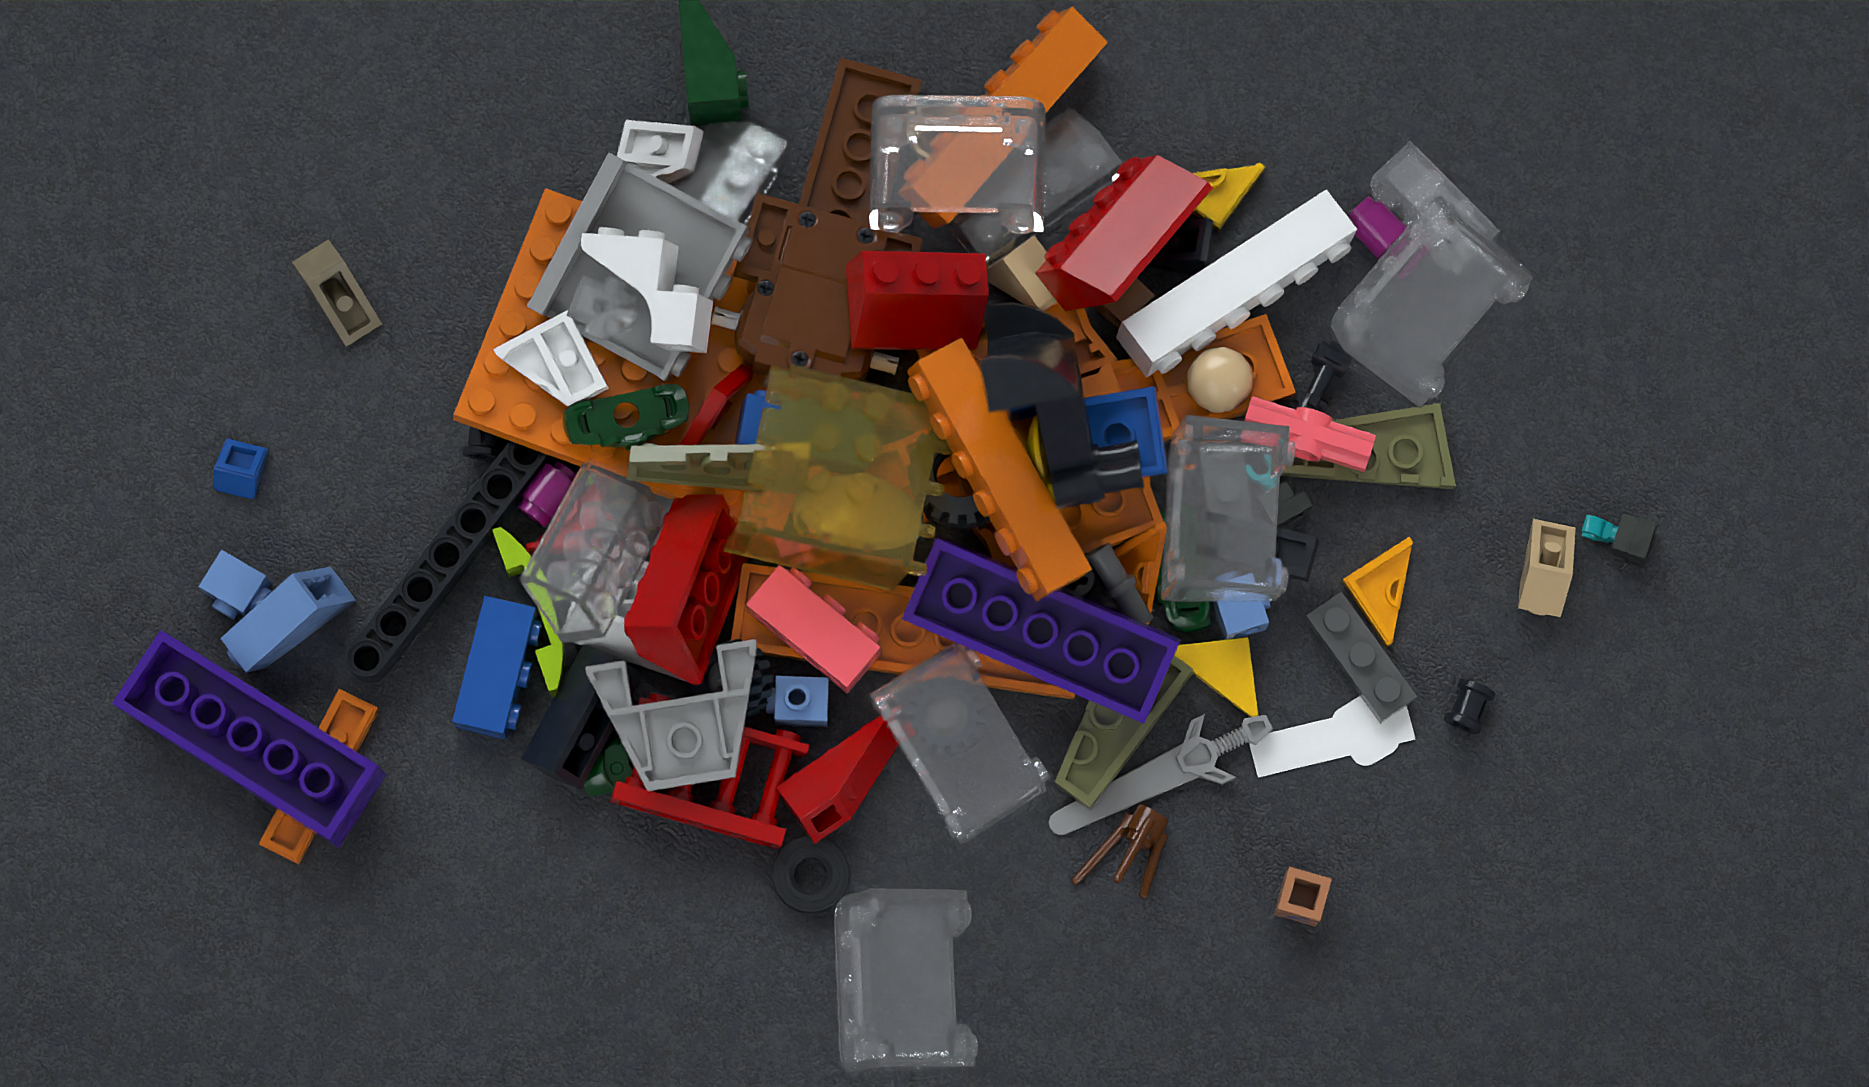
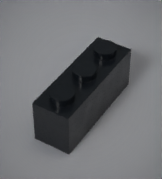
[521,644,643,790]

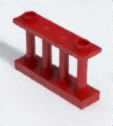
[610,693,809,850]

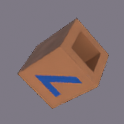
[1274,867,1332,927]

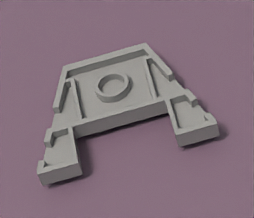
[585,639,757,791]

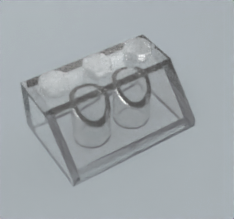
[669,122,788,225]

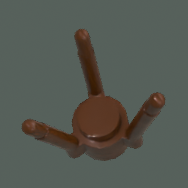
[1072,805,1169,899]

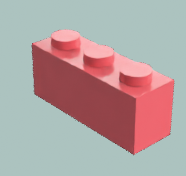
[746,565,881,694]

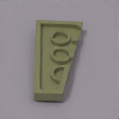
[1271,403,1456,490]

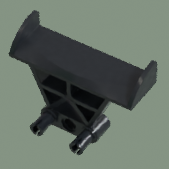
[980,302,1144,509]

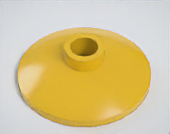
[1024,415,1055,501]

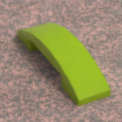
[492,527,565,698]

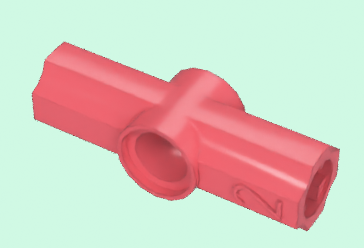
[1240,396,1376,472]

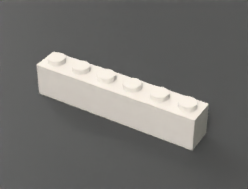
[1116,189,1357,378]

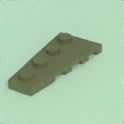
[627,443,810,495]
[1055,656,1194,810]

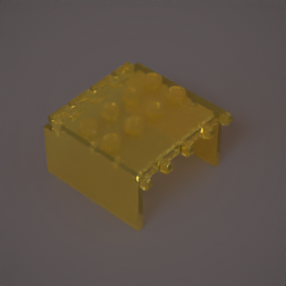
[724,365,951,591]

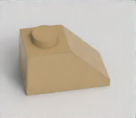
[1518,519,1576,617]

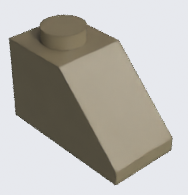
[292,240,382,347]

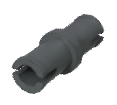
[1086,542,1154,624]

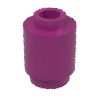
[1348,196,1409,260]
[518,461,580,528]

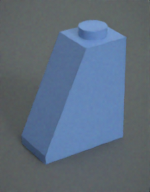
[220,567,356,673]

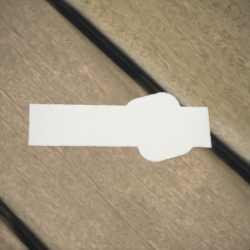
[1249,696,1416,778]

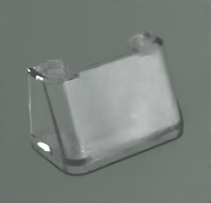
[869,95,1048,234]
[1331,196,1533,408]
[1161,415,1295,602]
[866,642,1050,846]
[834,888,978,1073]

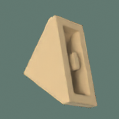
[987,236,1057,311]

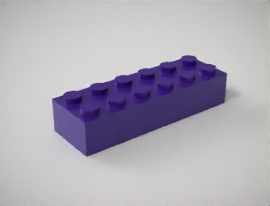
[902,536,1181,724]
[112,630,387,848]

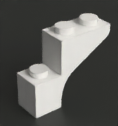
[581,227,713,353]

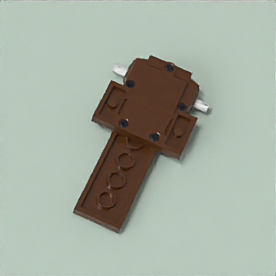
[711,57,923,395]

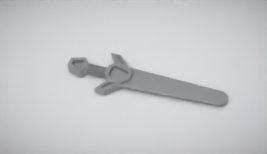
[1049,714,1273,835]

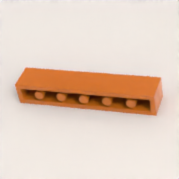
[898,6,1108,229]
[907,338,1092,602]

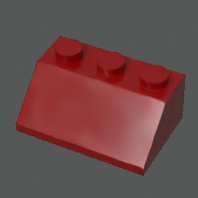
[846,251,989,351]

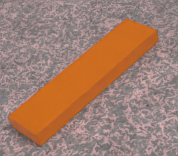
[259,689,379,864]

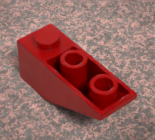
[776,713,900,844]

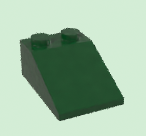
[678,0,749,126]

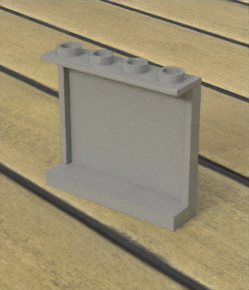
[527,152,753,382]

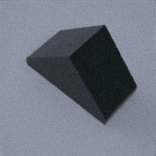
[1146,218,1213,275]

